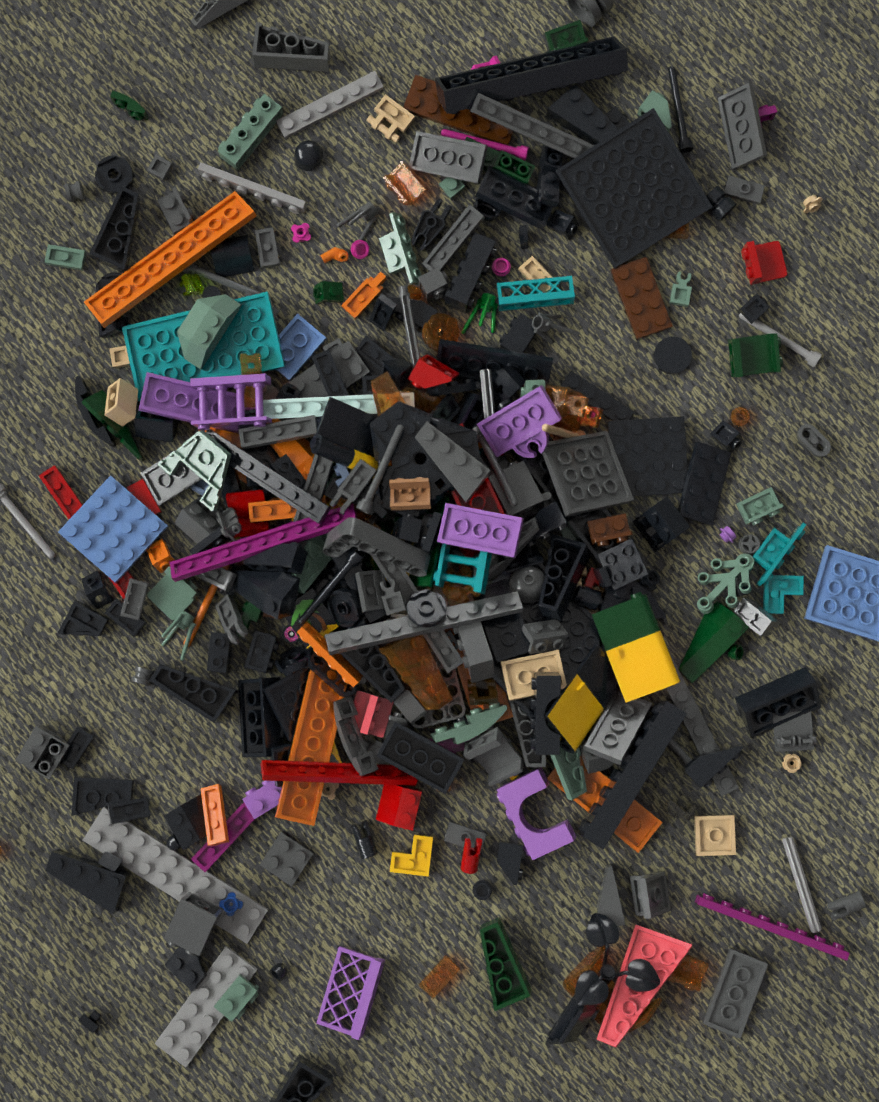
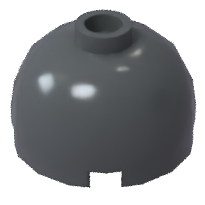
[509,565,545,604]

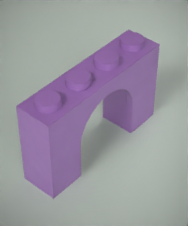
[497,767,577,860]

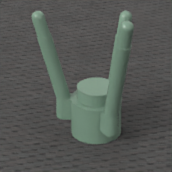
[161,611,196,661]

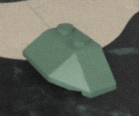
[177,294,242,370]

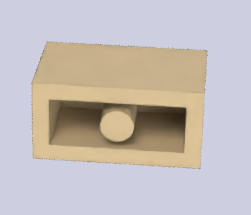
[104,378,138,426]

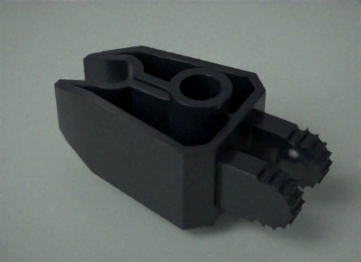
[412,198,453,251]

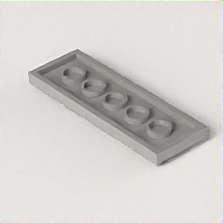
[155,945,257,1067]

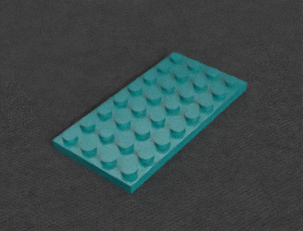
[122,291,285,401]

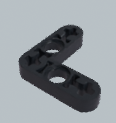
[308,625,356,698]

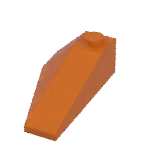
[266,419,315,480]

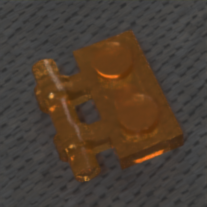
[440,564,480,606]

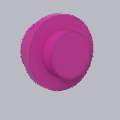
[351,240,369,259]
[492,258,511,277]

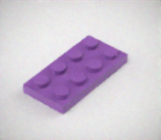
[437,503,524,558]

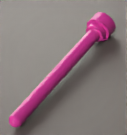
[441,129,529,161]

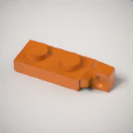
[341,272,387,320]

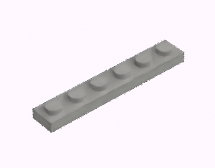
[276,71,384,139]
[198,162,307,214]

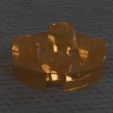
[422,313,459,352]

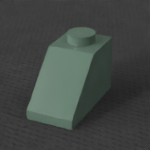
[637,90,672,133]

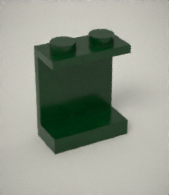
[728,333,783,378]

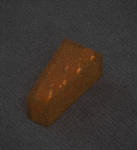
[379,634,453,710]

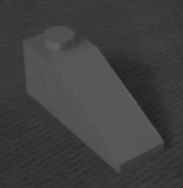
[594,864,625,927]

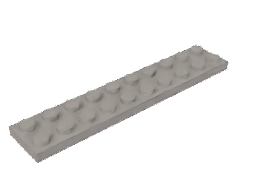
[83,807,268,944]

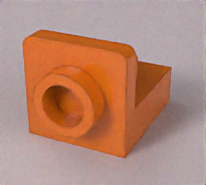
[147,539,175,573]

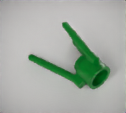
[461,293,498,334]

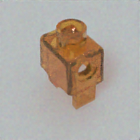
[545,385,603,432]

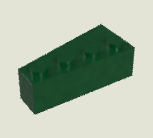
[480,917,532,1011]

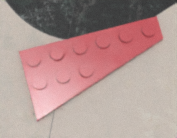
[597,925,692,1048]

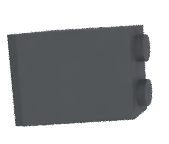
[164,892,223,956]

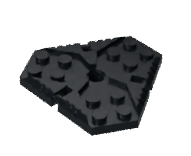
[370,401,481,519]

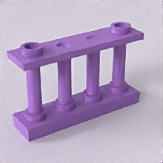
[190,373,272,430]

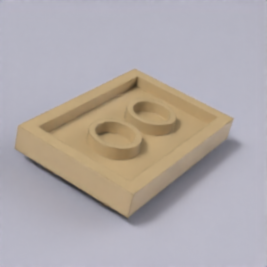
[501,650,567,701]

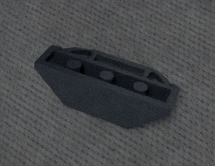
[545,994,599,1045]

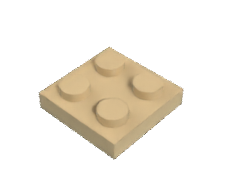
[694,815,736,856]

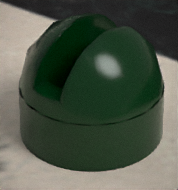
[727,644,744,660]

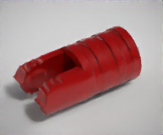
[460,838,482,874]

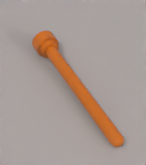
[183,565,230,647]

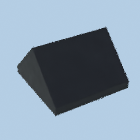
[211,235,255,277]

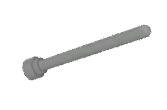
[739,313,822,367]
[0,483,55,559]

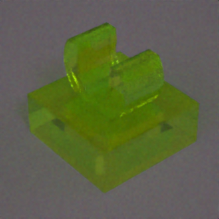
[179,274,204,296]

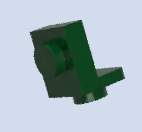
[313,281,344,304]

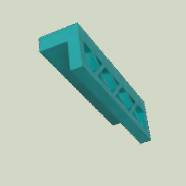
[497,276,575,311]

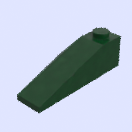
[81,390,145,462]
[678,601,749,683]

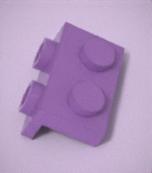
[242,781,282,819]

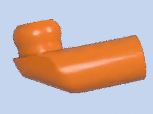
[320,247,349,263]

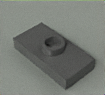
[724,176,765,205]
[120,578,149,620]
[444,821,487,850]

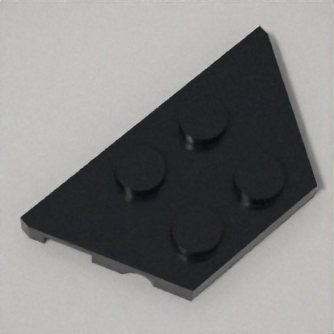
[599,582,666,620]

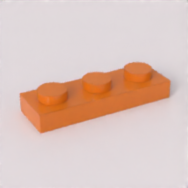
[201,784,229,847]

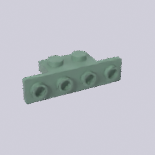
[379,212,422,285]

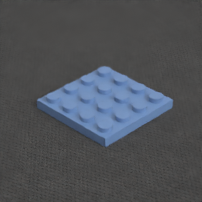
[58,475,169,583]
[804,545,879,642]

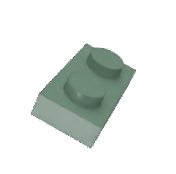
[44,244,87,271]

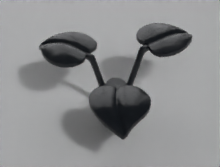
[575,913,660,1006]

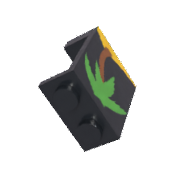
[285,586,339,648]

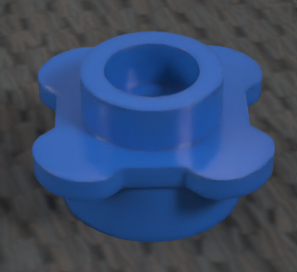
[219,892,243,916]

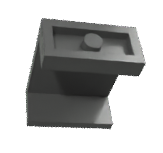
[464,727,523,786]

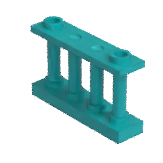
[433,544,492,594]

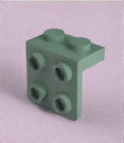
[147,566,200,620]

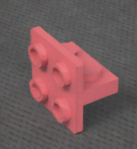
[354,691,394,738]

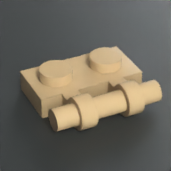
[366,94,415,143]

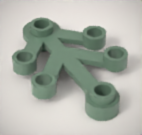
[697,554,755,614]

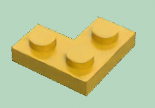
[390,834,433,877]

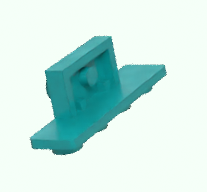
[752,522,807,586]

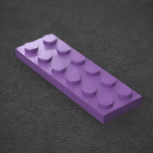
[138,372,256,434]

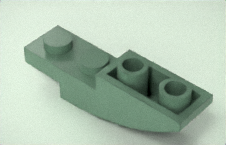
[431,702,507,744]

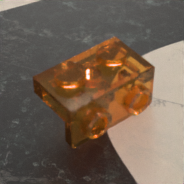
[382,161,428,205]
[668,954,709,992]

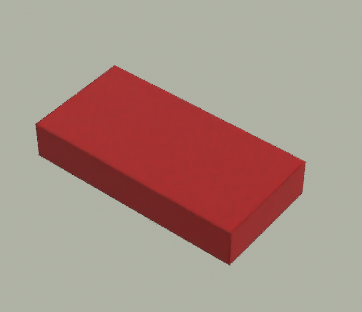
[127,479,162,515]

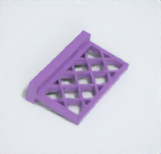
[316,946,385,1040]

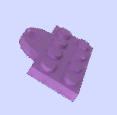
[477,385,562,458]

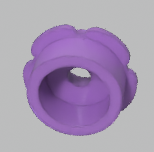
[719,526,737,543]

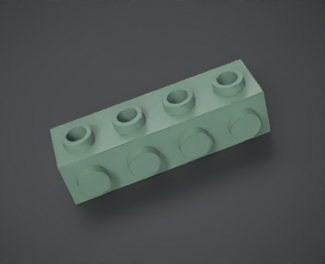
[218,94,284,171]

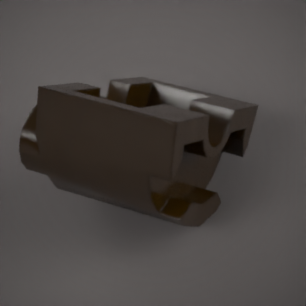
[467,678,498,705]

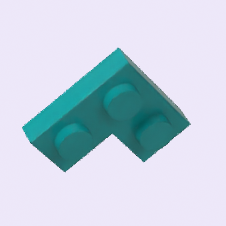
[763,575,804,614]

